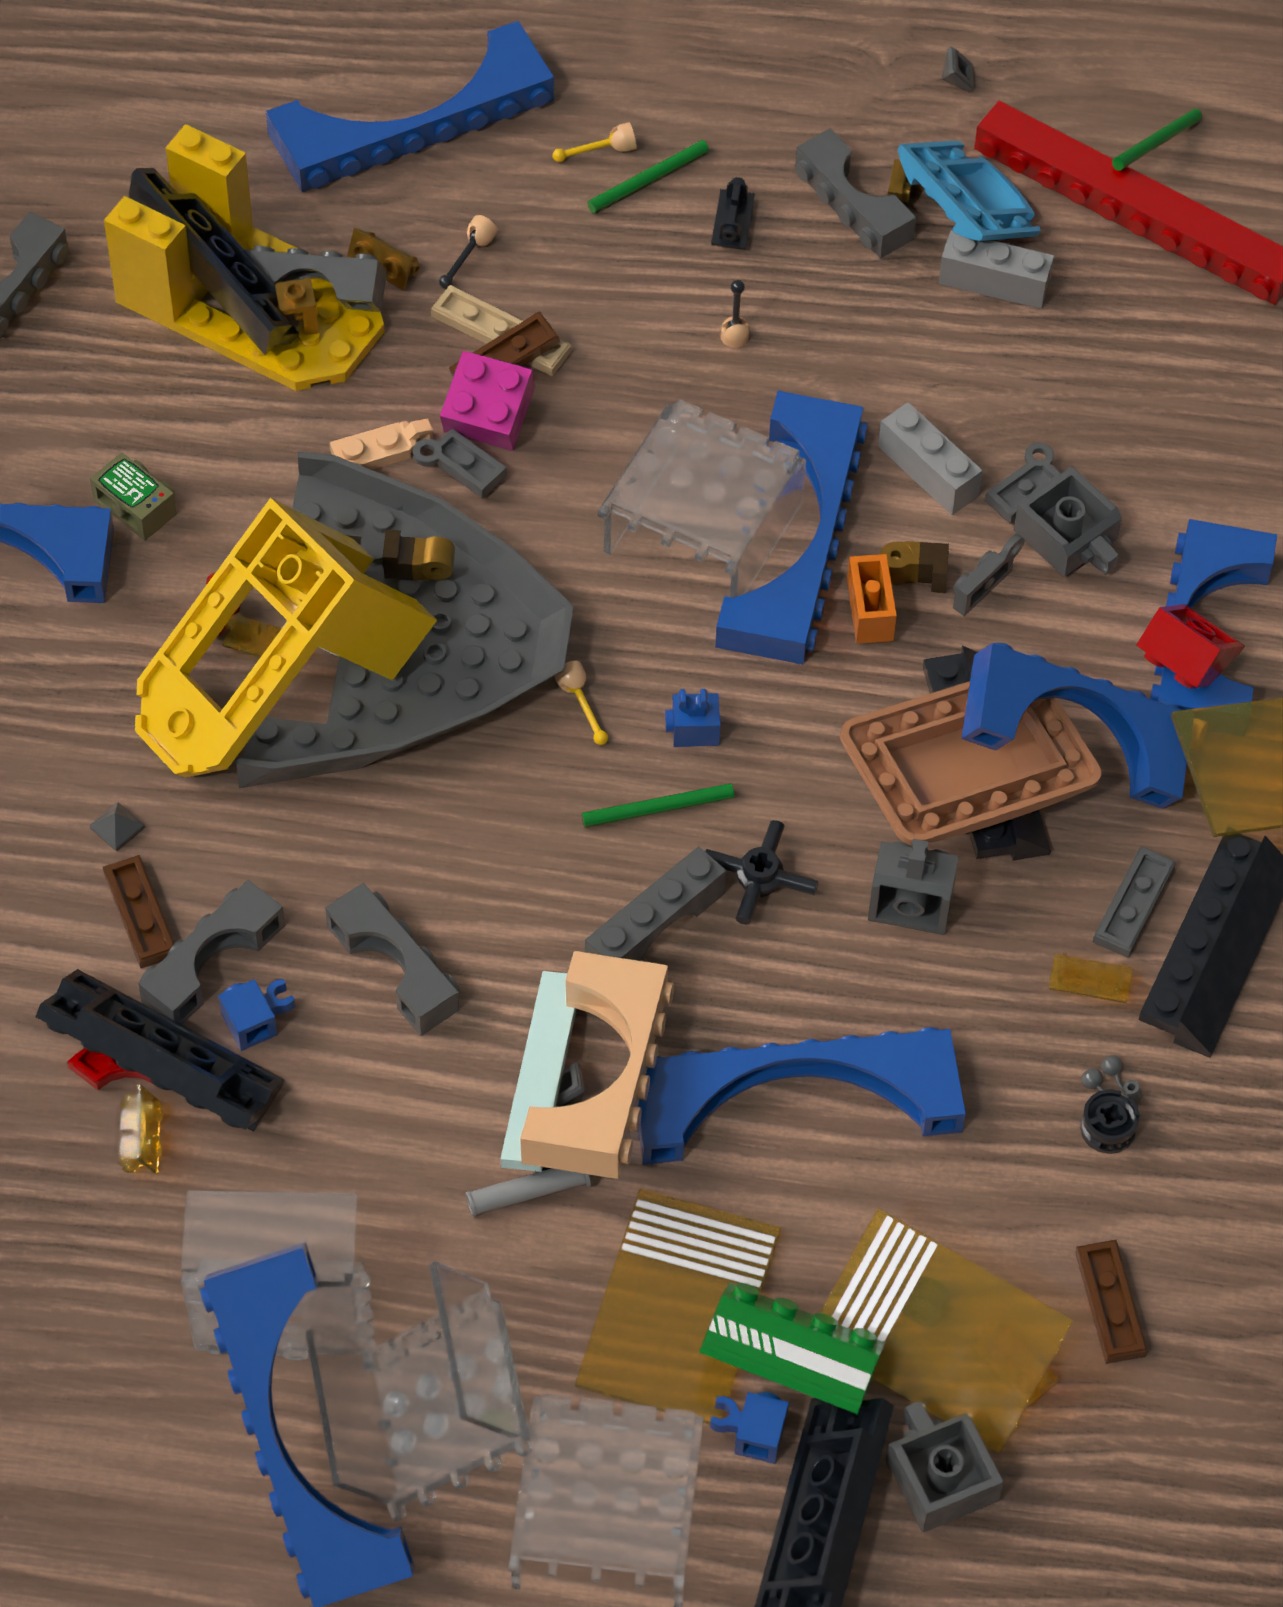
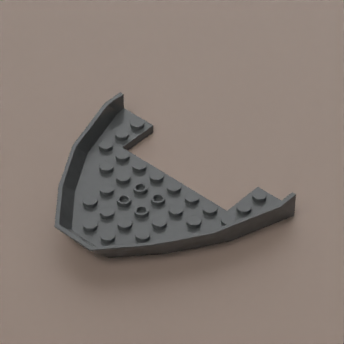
[236,451,574,788]

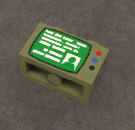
[90,452,177,541]

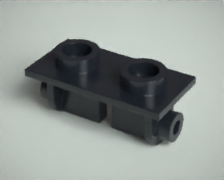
[711,177,755,250]

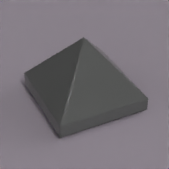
[942,47,974,92]
[89,802,145,851]
[556,1062,585,1107]

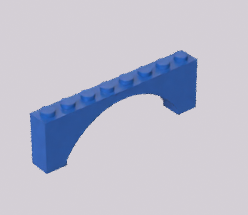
[266,21,554,192]
[715,391,868,665]
[0,503,114,603]
[637,1027,966,1165]
[200,1242,415,1607]

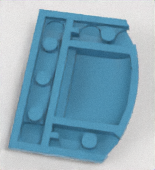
[898,141,1041,241]

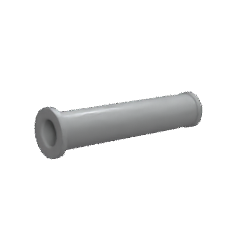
[465,1168,591,1217]

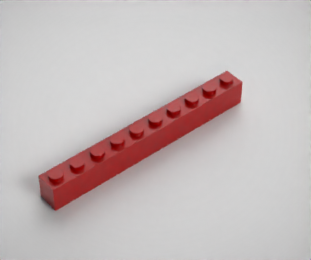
[974,100,1283,306]

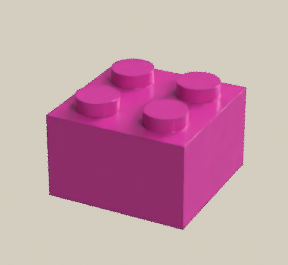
[440,351,535,451]

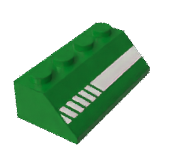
[699,1282,885,1414]

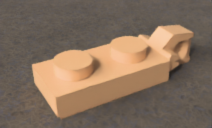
[329,419,433,470]

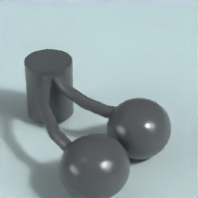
[1081,1055,1142,1103]

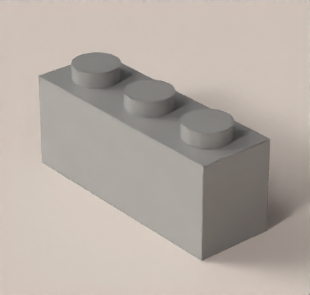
[938,230,1054,309]
[878,402,983,515]

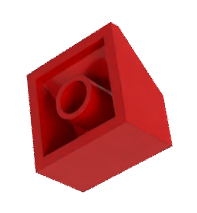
[1136,604,1245,689]

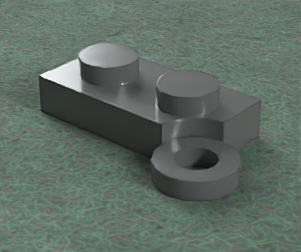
[413,429,507,498]
[985,442,1061,524]
[953,534,1025,616]

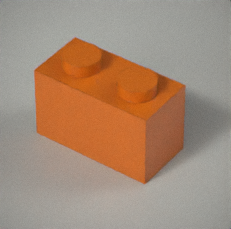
[847,554,897,644]

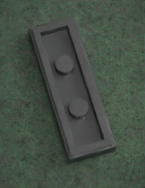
[1093,846,1176,958]

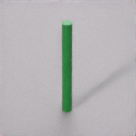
[1112,108,1202,171]
[587,140,709,213]
[581,783,735,828]

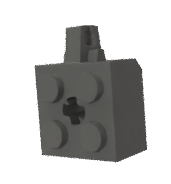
[1014,466,1122,577]
[868,839,959,935]
[886,1401,1004,1533]

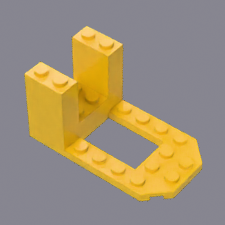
[104,124,384,391]
[135,498,437,778]

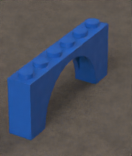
[1150,519,1278,739]
[961,643,1193,809]

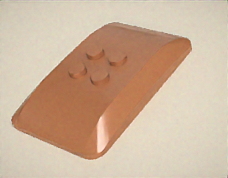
[840,681,1101,845]

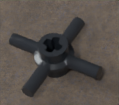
[705,820,819,925]

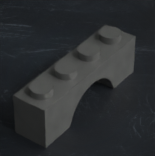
[795,128,916,259]
[0,212,69,337]
[245,246,387,312]
[585,846,726,961]
[138,880,285,1024]
[325,882,460,1036]

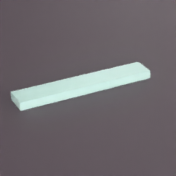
[500,971,577,1172]

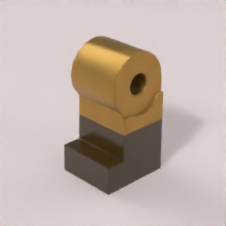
[382,529,455,581]
[880,541,949,593]

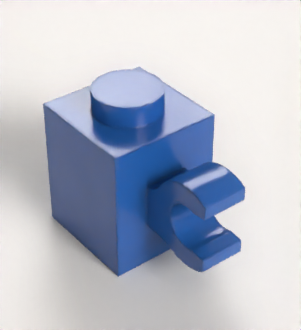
[665,689,720,747]
[218,979,295,1051]
[710,1392,789,1464]

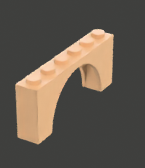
[520,951,674,1179]

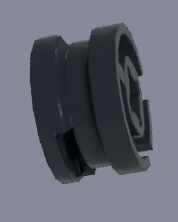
[1080,1089,1140,1154]

